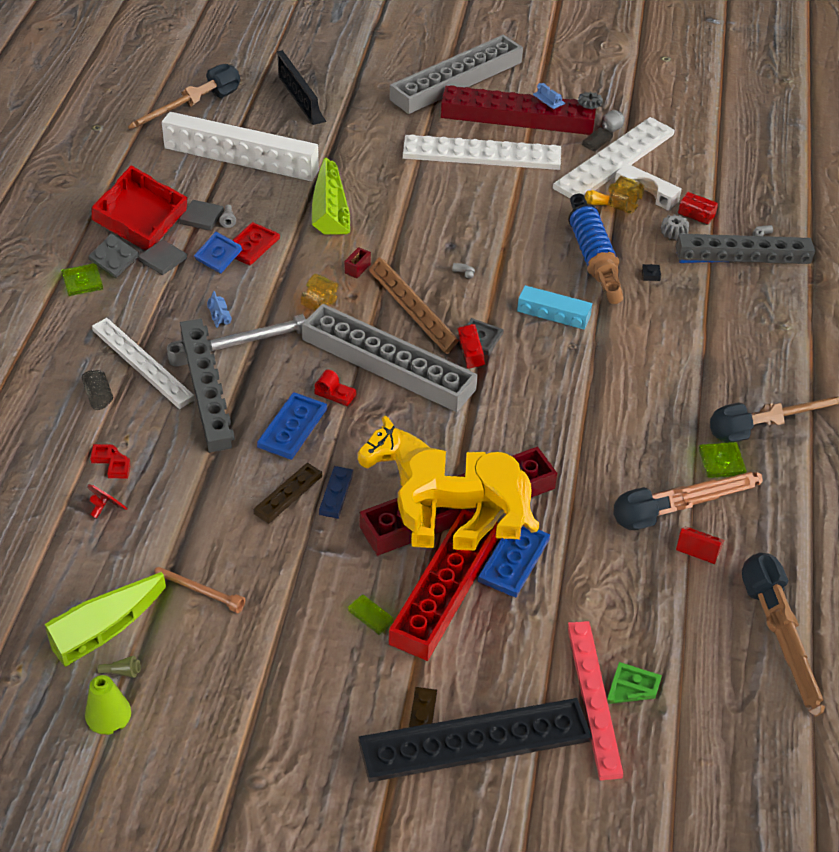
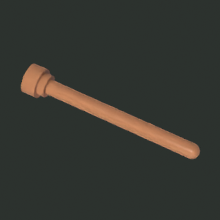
[154,567,245,613]

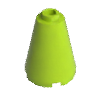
[85,675,131,735]

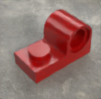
[314,369,356,406]

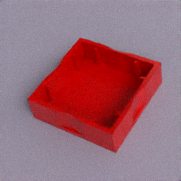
[92,165,188,251]

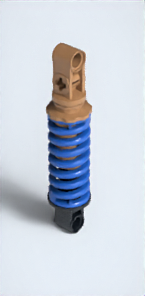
[568,193,623,304]

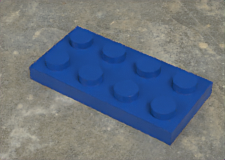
[257,392,327,460]
[478,526,550,598]

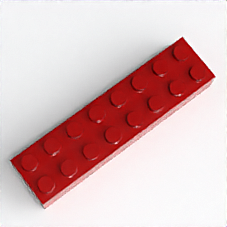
[389,509,498,661]

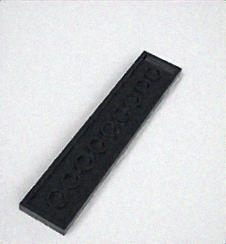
[358,698,592,782]

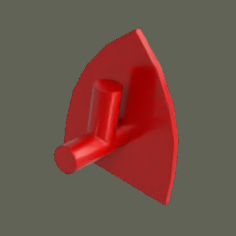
[87,484,127,519]

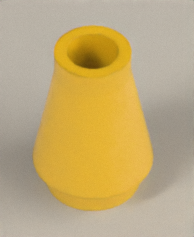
[585,190,610,205]

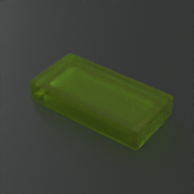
[348,594,394,635]

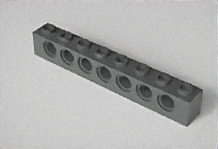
[675,234,815,264]
[180,319,235,453]

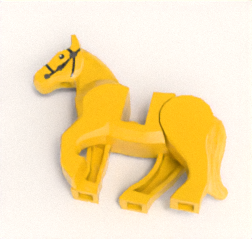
[357,416,539,551]

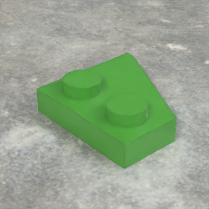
[607,662,662,704]

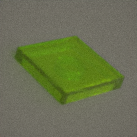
[61,263,103,297]
[699,442,747,478]

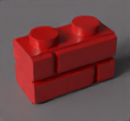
[678,192,718,225]
[457,324,485,369]

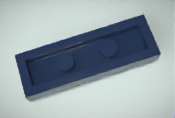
[319,466,353,519]

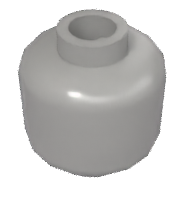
[601,110,625,133]

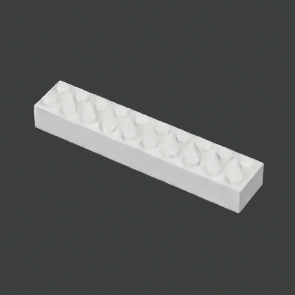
[162,112,319,181]

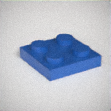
[194,232,242,274]

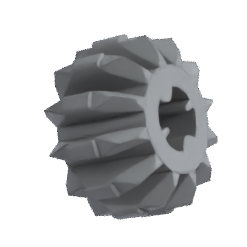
[661,214,689,241]

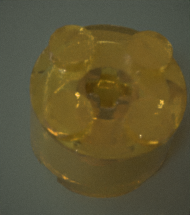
[608,176,644,214]
[301,274,339,311]

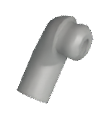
[752,225,773,236]
[452,263,475,279]

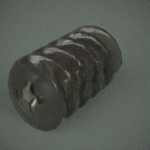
[82,370,114,410]

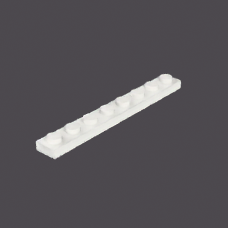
[92,318,195,409]

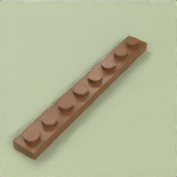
[369,257,459,354]

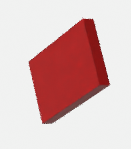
[232,222,280,266]

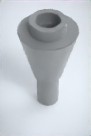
[220,205,236,228]

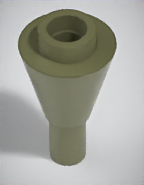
[98,655,141,678]

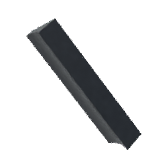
[277,50,327,125]

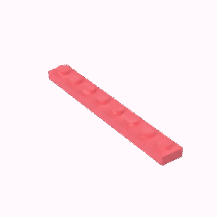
[567,621,623,780]

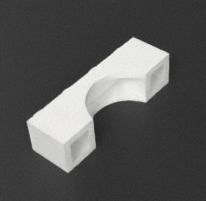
[614,163,682,211]

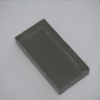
[582,127,613,151]

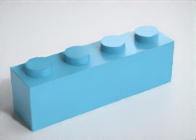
[517,285,592,330]

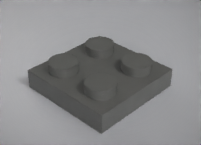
[89,233,139,278]

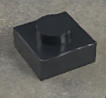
[642,264,661,281]

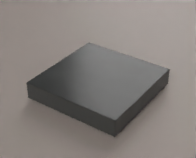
[180,200,224,231]
[138,239,187,275]
[457,318,504,356]

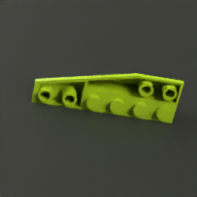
[312,157,350,234]
[45,572,166,667]

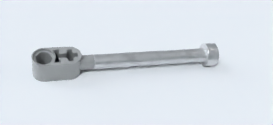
[167,314,306,366]

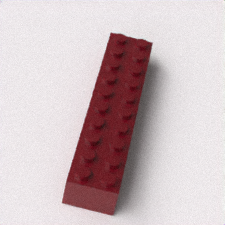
[441,85,596,135]
[359,446,558,556]

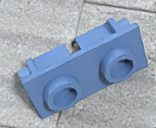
[533,83,565,109]
[207,291,232,328]

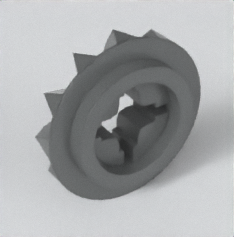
[578,91,603,109]

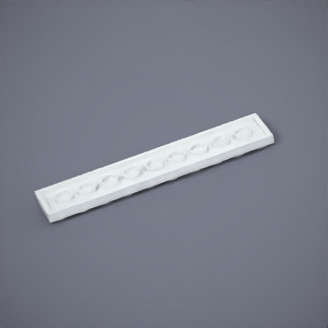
[553,117,675,198]
[403,135,561,170]

